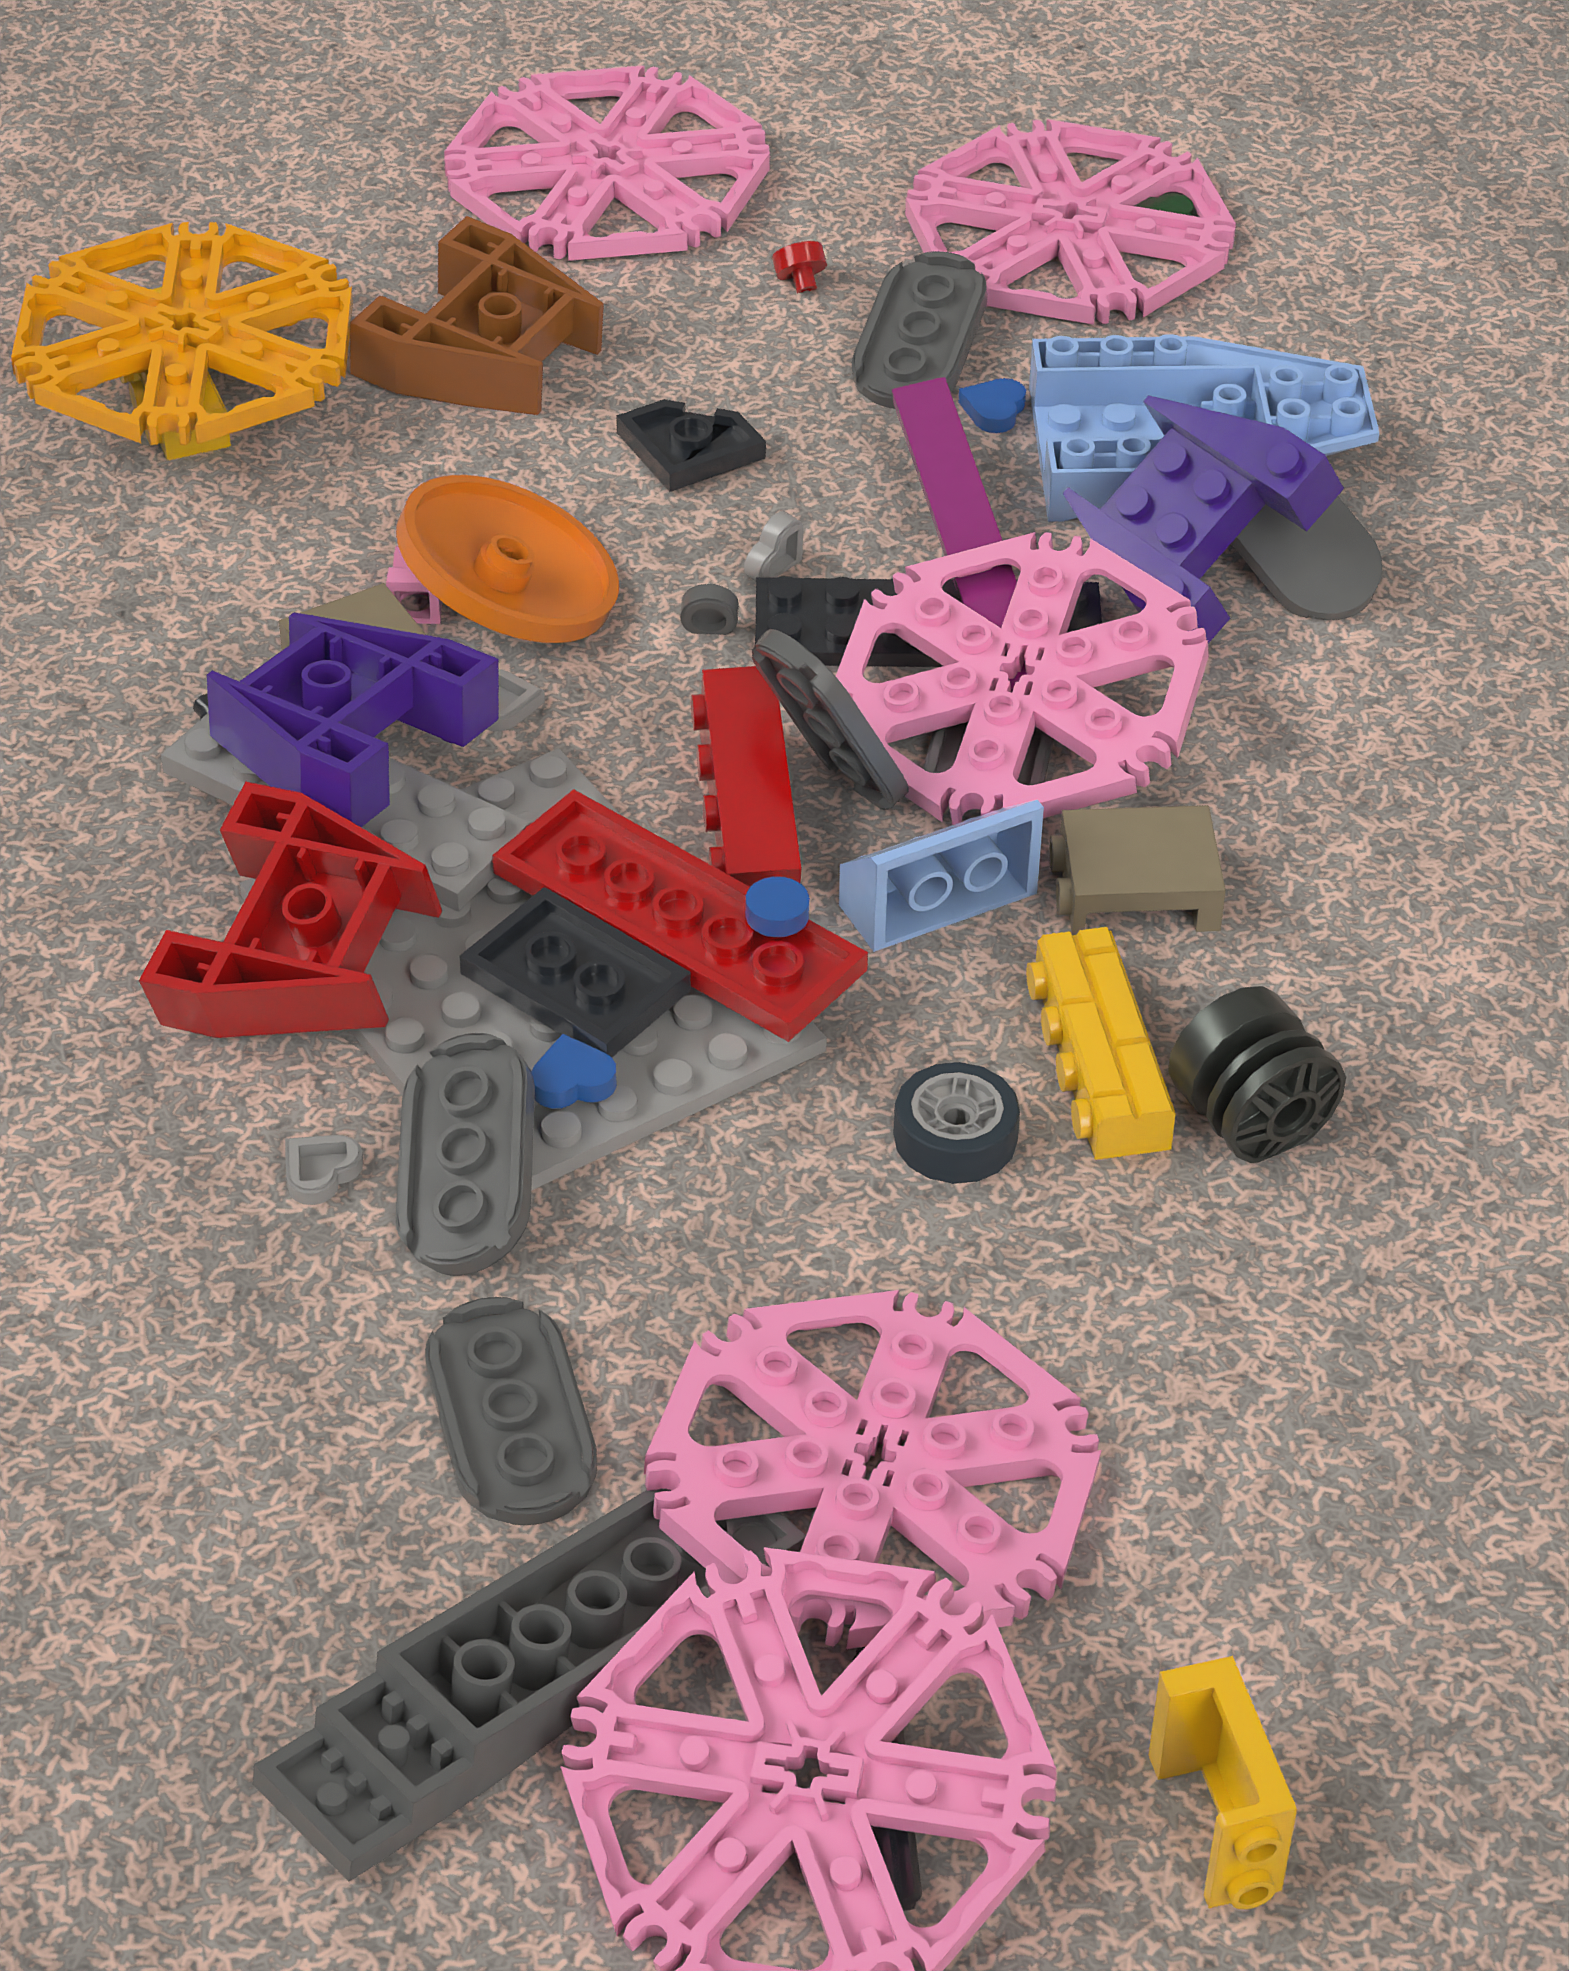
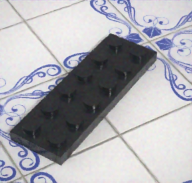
[755,576,1102,667]

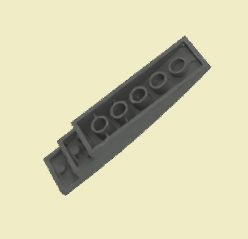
[253,1489,806,1882]

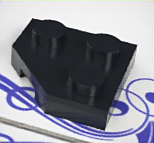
[616,399,766,492]

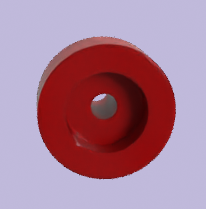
[772,241,827,293]

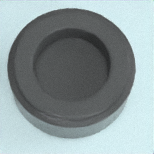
[680,584,739,635]

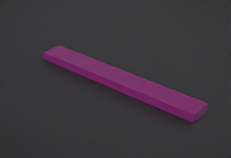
[892,377,1027,693]

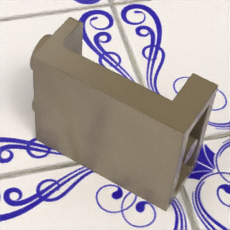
[1049,805,1226,935]

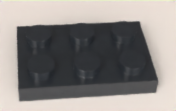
[459,887,691,1057]

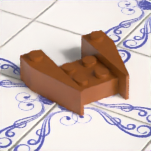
[350,216,604,415]

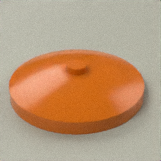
[396,475,619,643]

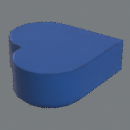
[958,378,1026,433]
[531,1034,617,1109]

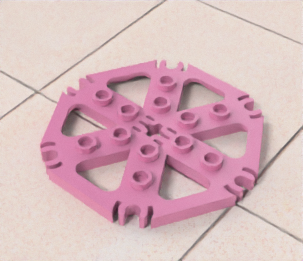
[444,65,770,261]
[905,119,1236,325]
[836,532,1209,825]
[644,1290,1102,1649]
[560,1547,1057,1971]

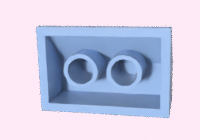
[839,800,1044,952]

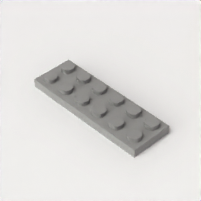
[161,713,531,912]

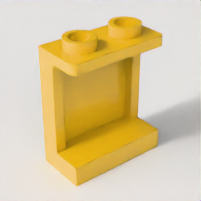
[1148,1656,1297,1910]

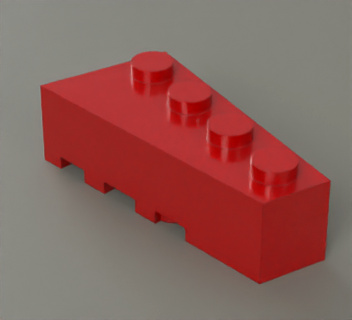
[691,666,802,887]

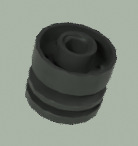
[1168,986,1346,1163]

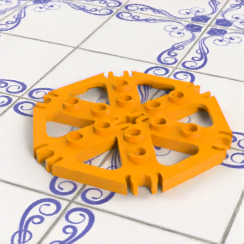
[11,222,353,445]

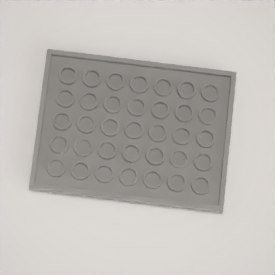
[240,748,827,1191]

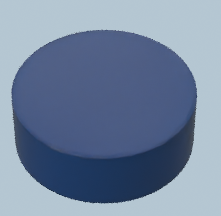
[745,877,810,937]

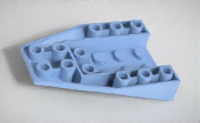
[1029,334,1379,522]

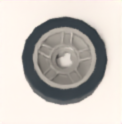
[893,1062,1020,1184]

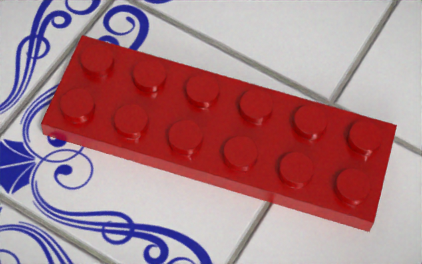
[492,789,868,1042]

